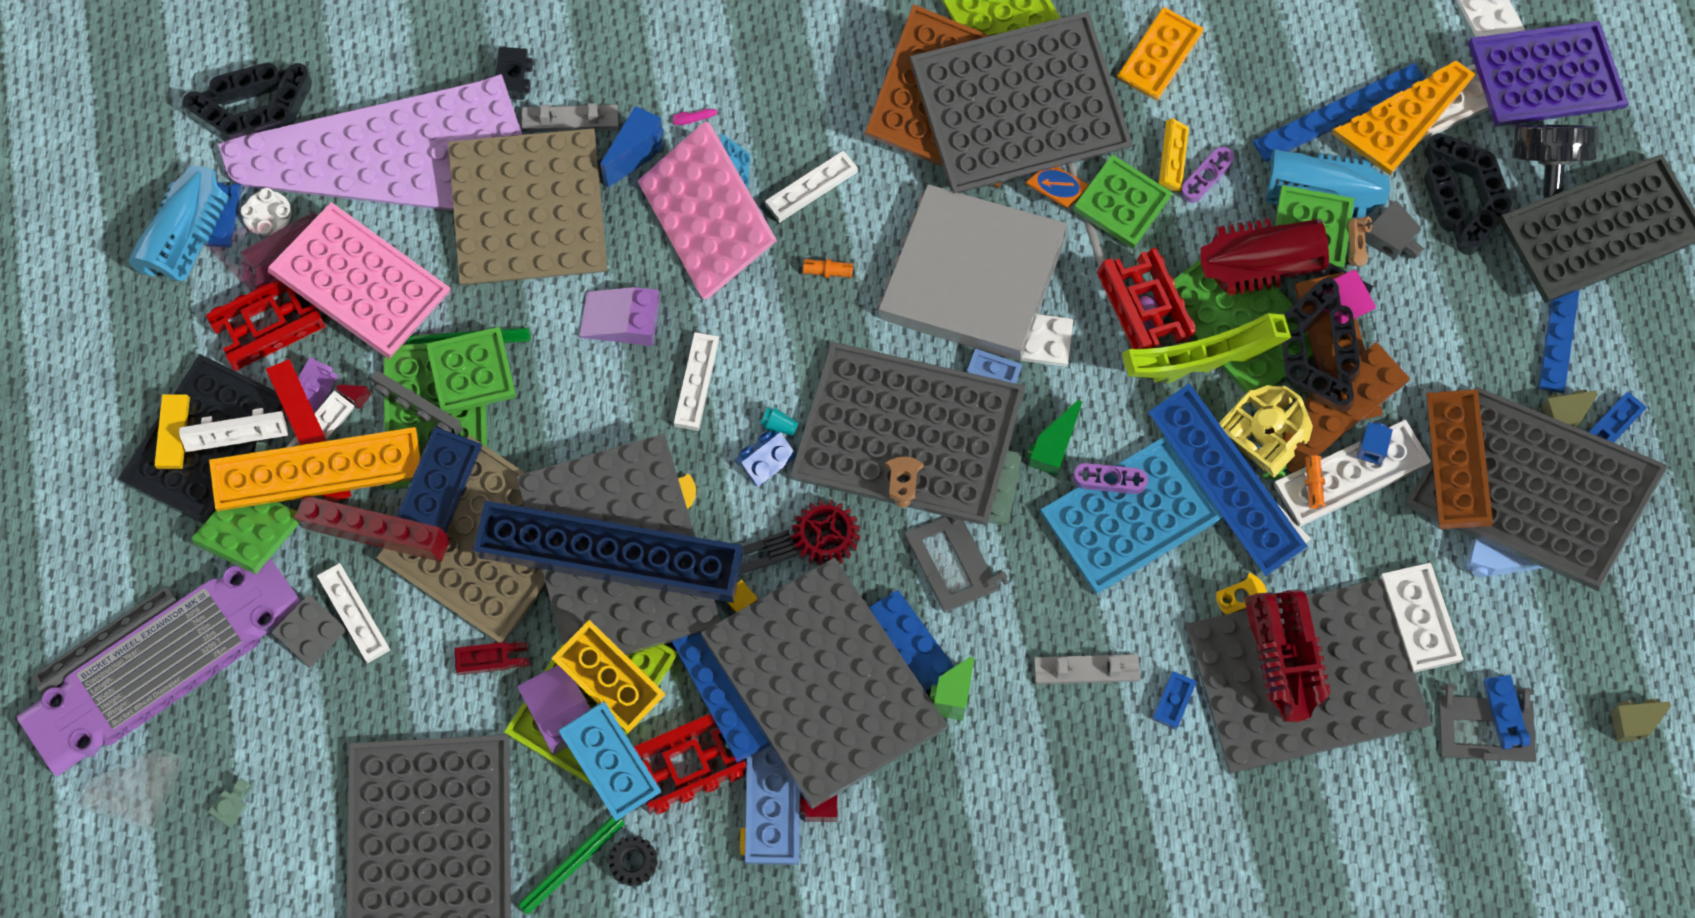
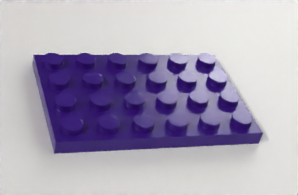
[1467,21,1629,127]

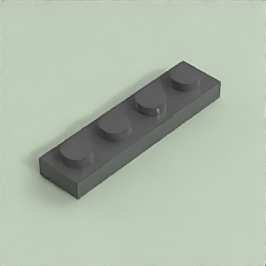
[371,370,463,435]

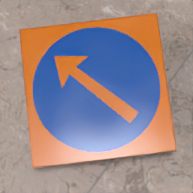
[1026,167,1089,209]

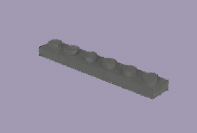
[32,585,178,695]

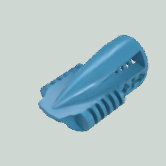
[1266,149,1390,218]
[128,166,229,281]

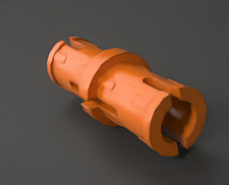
[803,258,853,279]
[1304,455,1326,509]

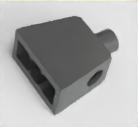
[1365,200,1424,260]

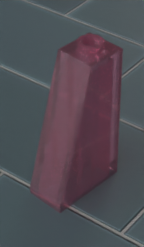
[240,212,318,292]

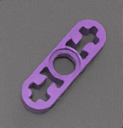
[1181,147,1234,203]
[1073,463,1148,494]

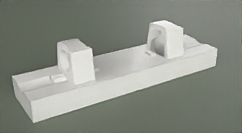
[179,408,288,452]

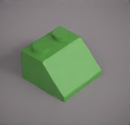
[930,657,975,721]

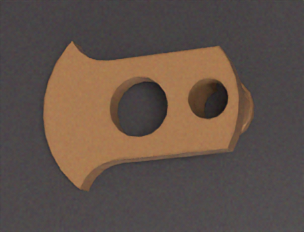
[1348,216,1372,266]
[885,457,924,508]

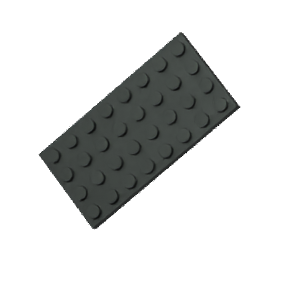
[1498,154,1695,303]

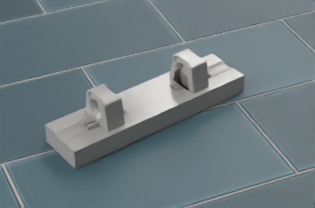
[522,103,618,132]
[1034,654,1140,685]

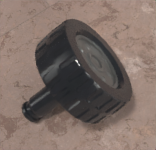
[1514,124,1599,199]

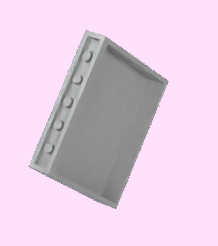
[877,184,1067,361]

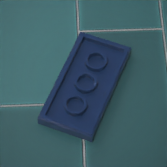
[396,427,483,533]

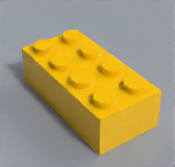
[552,620,667,733]

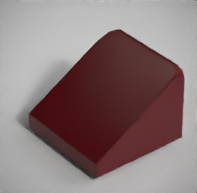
[336,385,371,409]

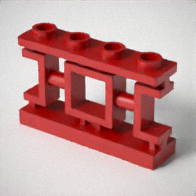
[1096,247,1196,349]
[206,279,325,371]
[634,713,747,815]

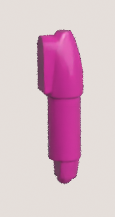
[673,109,717,125]

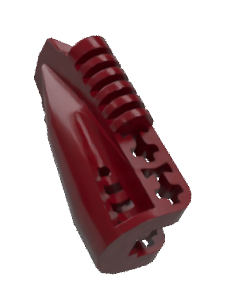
[1200,218,1329,296]
[1244,589,1331,723]

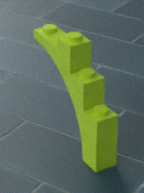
[1122,313,1291,383]

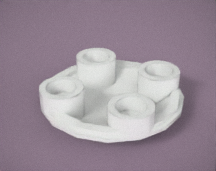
[241,188,291,236]

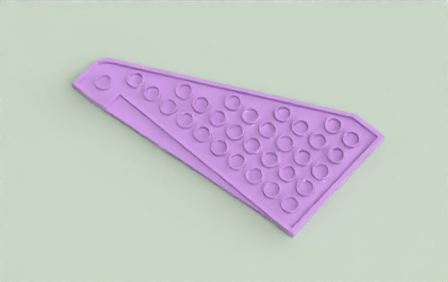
[218,74,522,211]

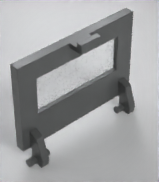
[904,517,1009,613]
[1439,684,1536,762]

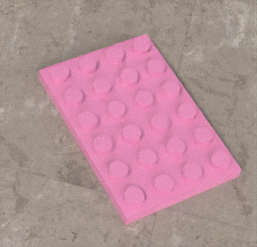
[638,122,777,299]
[268,202,451,359]

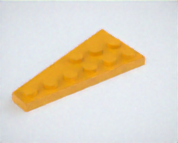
[1332,61,1475,175]

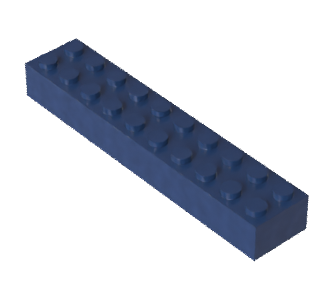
[473,501,744,603]

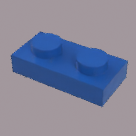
[1152,671,1197,730]

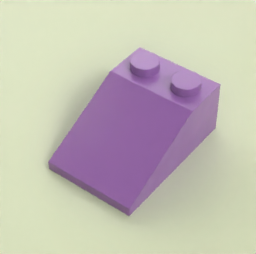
[579,287,660,346]
[517,665,590,755]

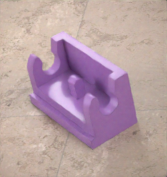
[298,357,338,413]

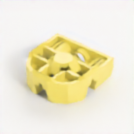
[1219,385,1313,477]

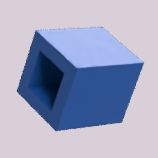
[1356,422,1393,465]

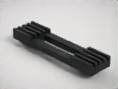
[739,530,797,575]

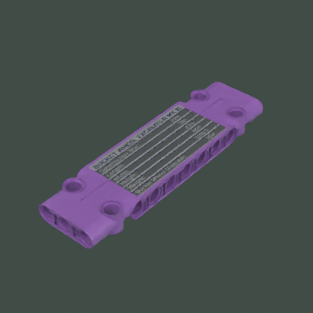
[16,558,301,777]

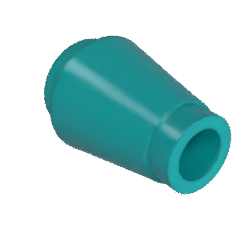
[760,406,799,436]

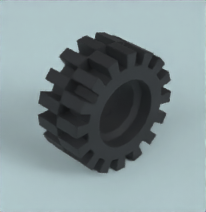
[608,835,658,887]

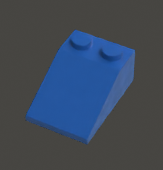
[600,106,665,187]

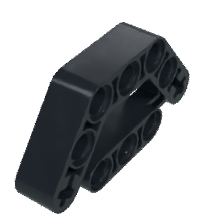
[183,63,312,142]
[1424,133,1512,255]
[1282,278,1360,412]

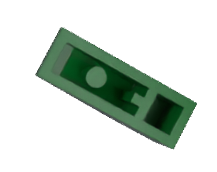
[1026,400,1083,476]

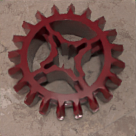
[791,499,860,566]

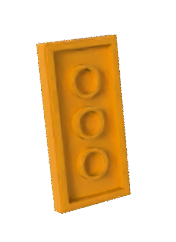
[1116,6,1204,101]

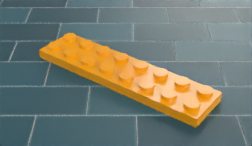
[209,427,421,512]

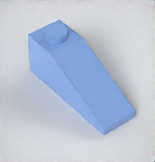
[1465,538,1544,578]

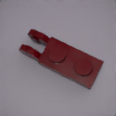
[454,642,530,676]

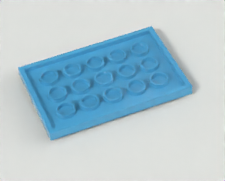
[1040,436,1223,595]

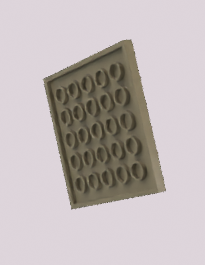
[448,129,608,286]
[377,435,546,643]

